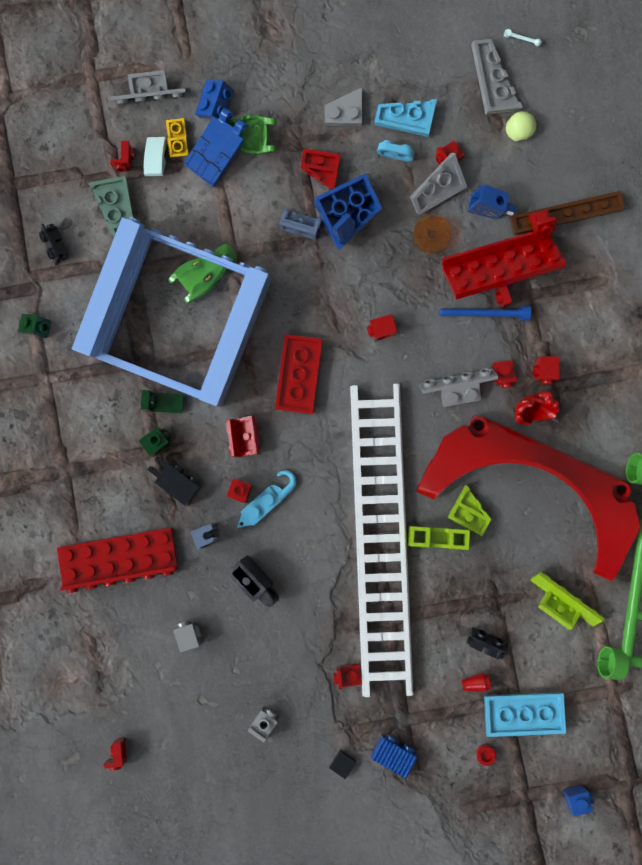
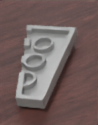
[471,39,523,115]

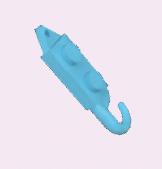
[237,470,297,528]

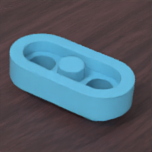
[377,140,415,162]

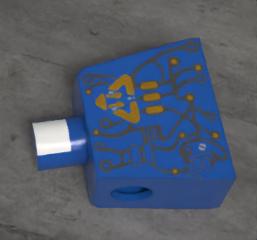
[467,184,516,219]

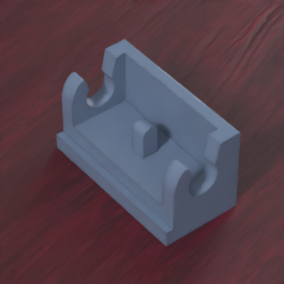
[279,208,321,240]
[191,523,219,550]

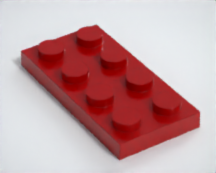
[275,334,322,415]

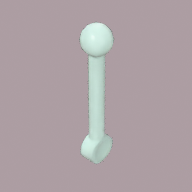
[504,29,542,46]

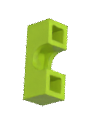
[408,526,470,550]

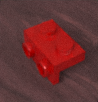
[226,416,261,458]

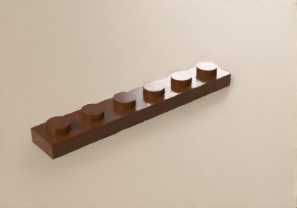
[510,191,625,236]

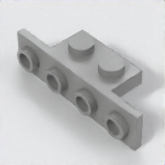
[111,70,187,104]
[419,368,498,407]

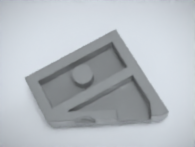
[325,88,362,126]

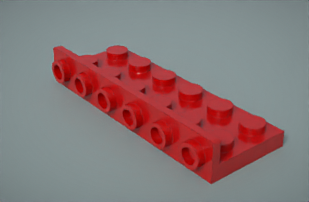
[442,231,566,300]
[57,527,179,593]

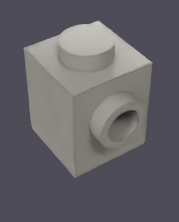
[173,620,202,653]

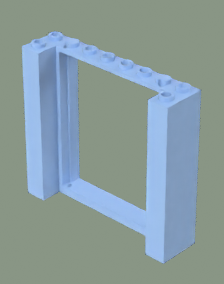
[72,217,272,407]

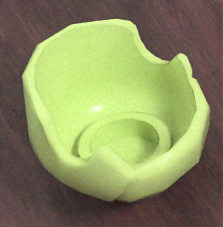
[506,111,537,141]

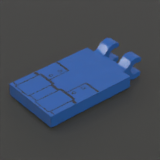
[183,108,248,187]

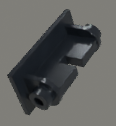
[39,223,69,265]
[466,627,508,659]

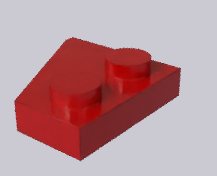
[300,148,340,190]

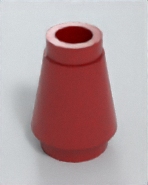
[462,672,491,692]

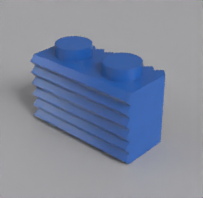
[371,734,418,779]

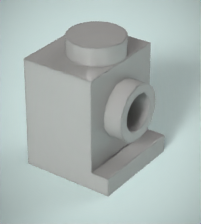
[248,707,278,743]

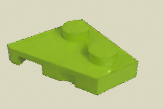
[447,485,491,536]

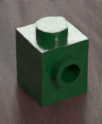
[139,427,172,457]

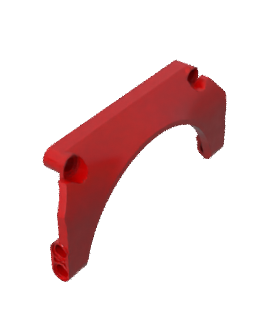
[416,414,640,581]

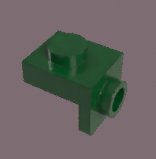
[17,314,51,338]

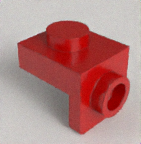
[110,141,135,172]
[495,282,516,309]

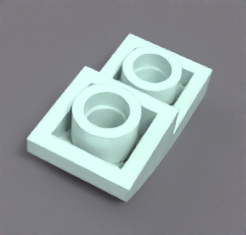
[144,137,167,176]

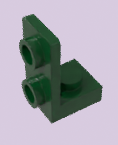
[140,390,184,413]

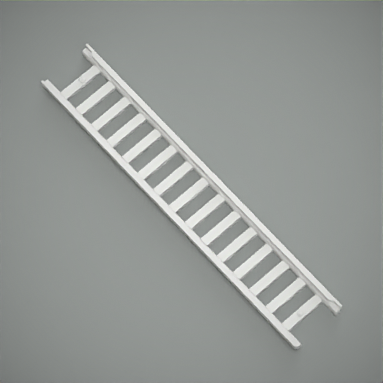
[350,384,413,697]

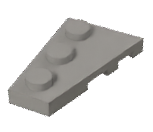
[410,152,467,215]

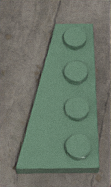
[89,176,134,238]

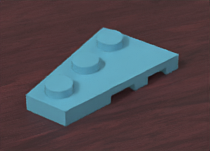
[374,99,437,137]

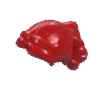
[515,391,560,425]

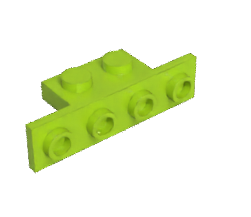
[530,572,605,630]

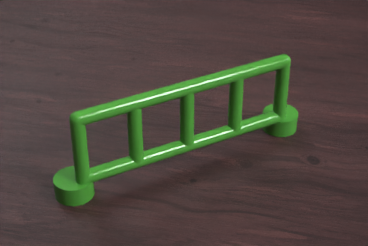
[597,453,642,680]

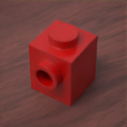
[533,357,559,385]

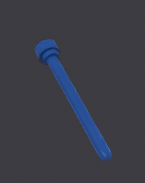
[438,306,531,321]

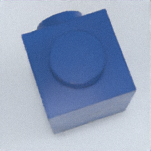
[563,785,594,817]

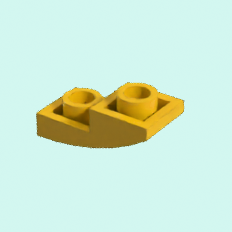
[166,118,189,158]

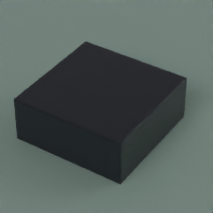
[329,750,356,779]

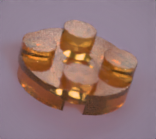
[413,215,451,254]

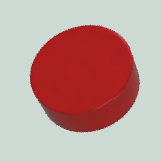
[476,744,496,766]

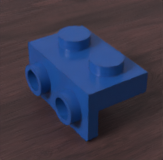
[195,80,234,119]

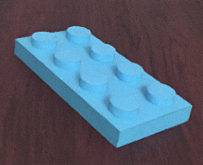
[484,692,566,737]

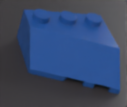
[313,173,382,250]

